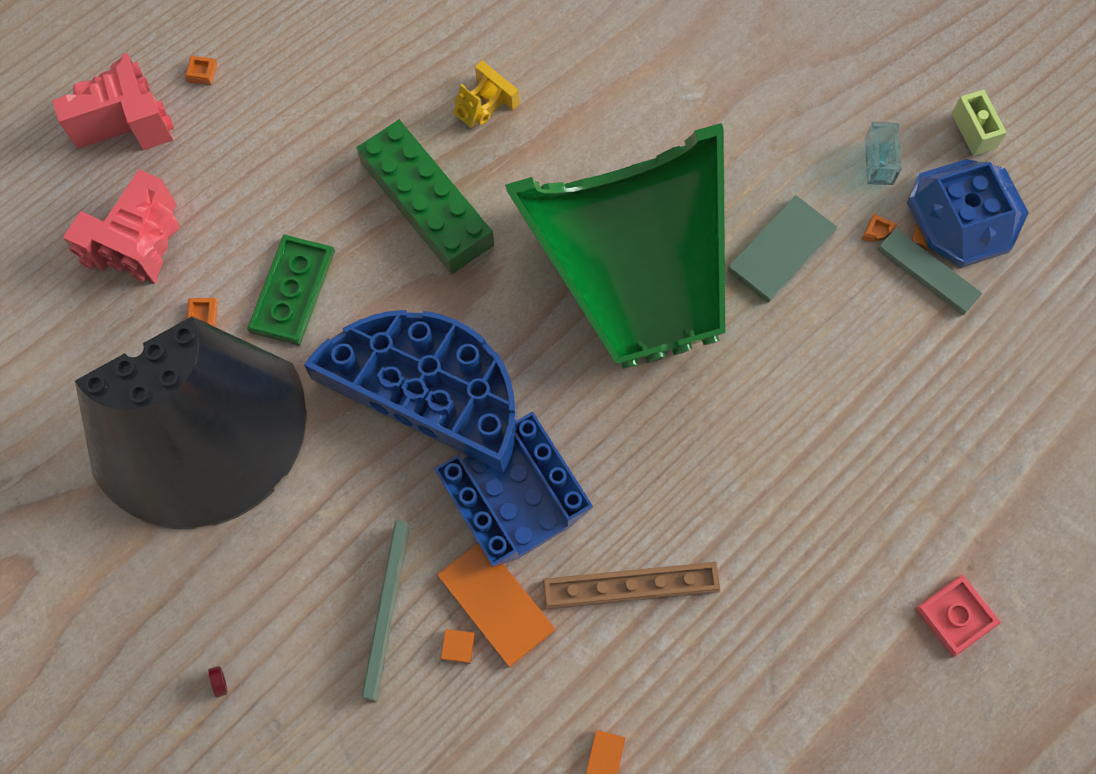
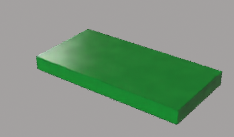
[247,234,335,346]

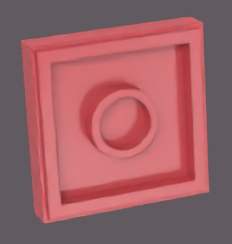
[915,574,1001,657]

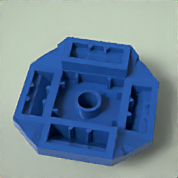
[907,159,1029,268]

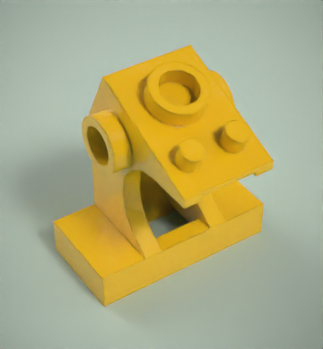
[453,60,520,128]

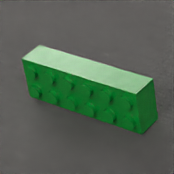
[356,119,494,274]

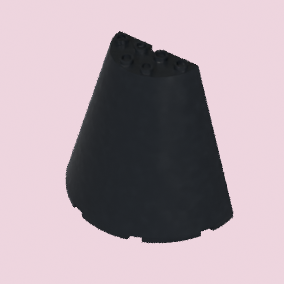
[75,316,307,529]

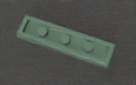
[878,228,983,315]

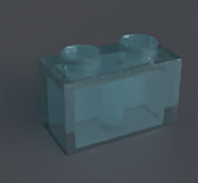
[865,122,902,185]

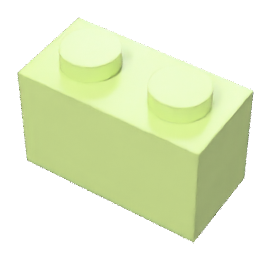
[951,90,1007,156]

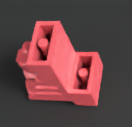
[52,53,174,150]
[63,169,180,284]

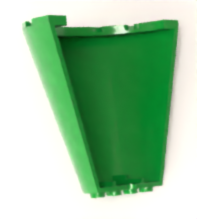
[505,123,726,369]

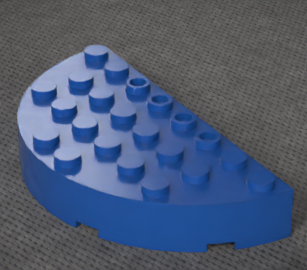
[304,310,517,473]

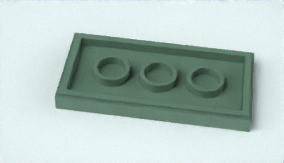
[727,195,837,303]

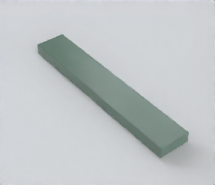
[362,520,410,702]

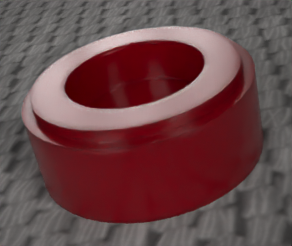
[208,666,228,698]

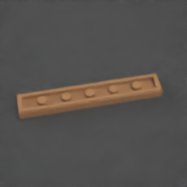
[543,562,721,609]

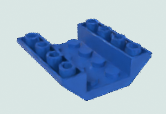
[434,412,593,567]

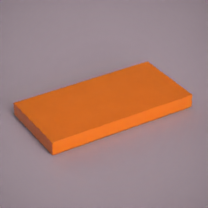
[437,543,556,668]

